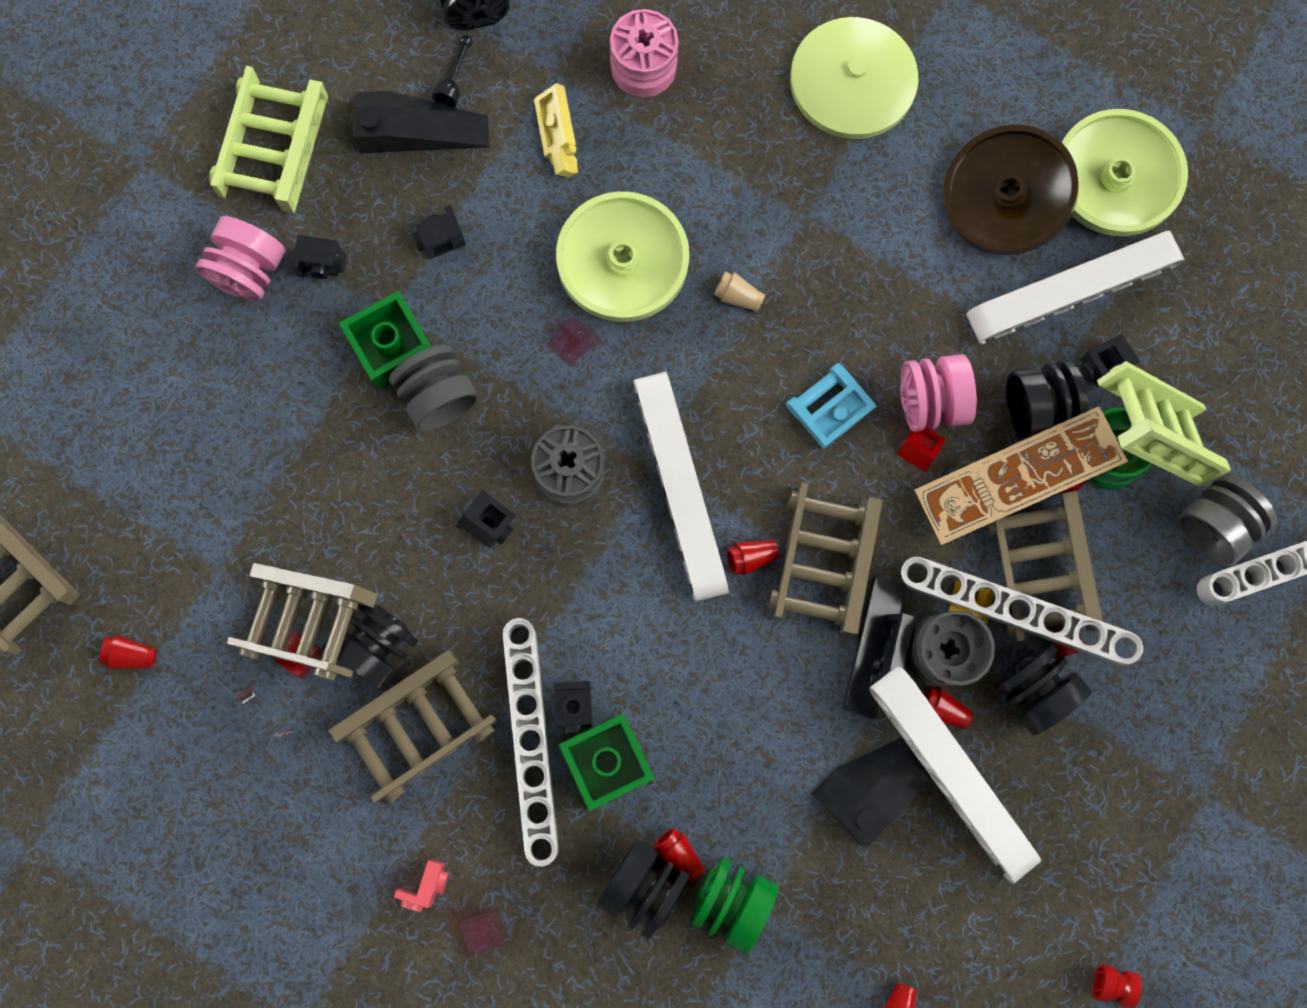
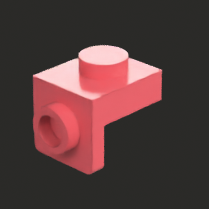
[394,859,449,912]

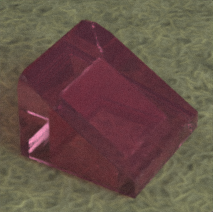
[548,318,599,366]
[459,909,506,956]

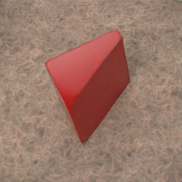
[897,427,946,472]
[274,631,324,679]

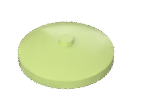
[790,17,918,139]
[1062,109,1188,236]
[556,192,689,322]

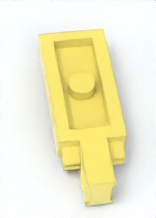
[534,83,578,178]

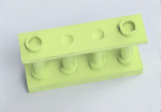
[209,66,328,213]
[1097,361,1231,487]

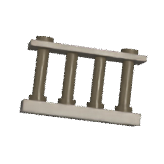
[768,482,883,637]
[988,491,1103,643]
[0,515,80,655]
[227,563,378,680]
[328,650,498,804]

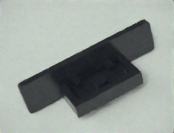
[842,576,915,718]

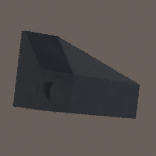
[353,91,490,153]
[811,737,932,847]

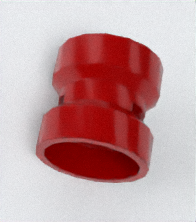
[1092,963,1142,1008]

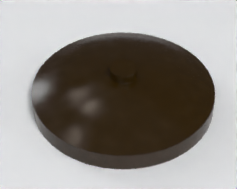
[943,125,1079,255]

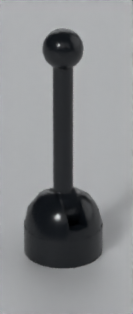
[432,35,472,107]

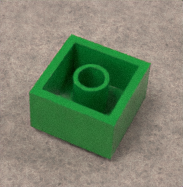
[339,291,431,391]
[559,713,655,811]

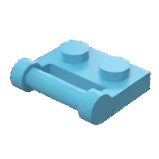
[786,363,877,450]

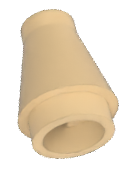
[714,271,765,312]

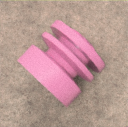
[610,9,679,98]
[195,216,286,302]
[900,354,977,432]

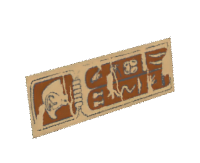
[915,406,1128,545]

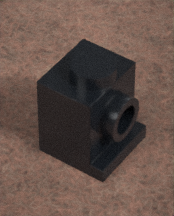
[412,205,466,259]
[291,235,346,279]
[1080,334,1140,387]
[456,490,515,549]
[554,681,592,734]

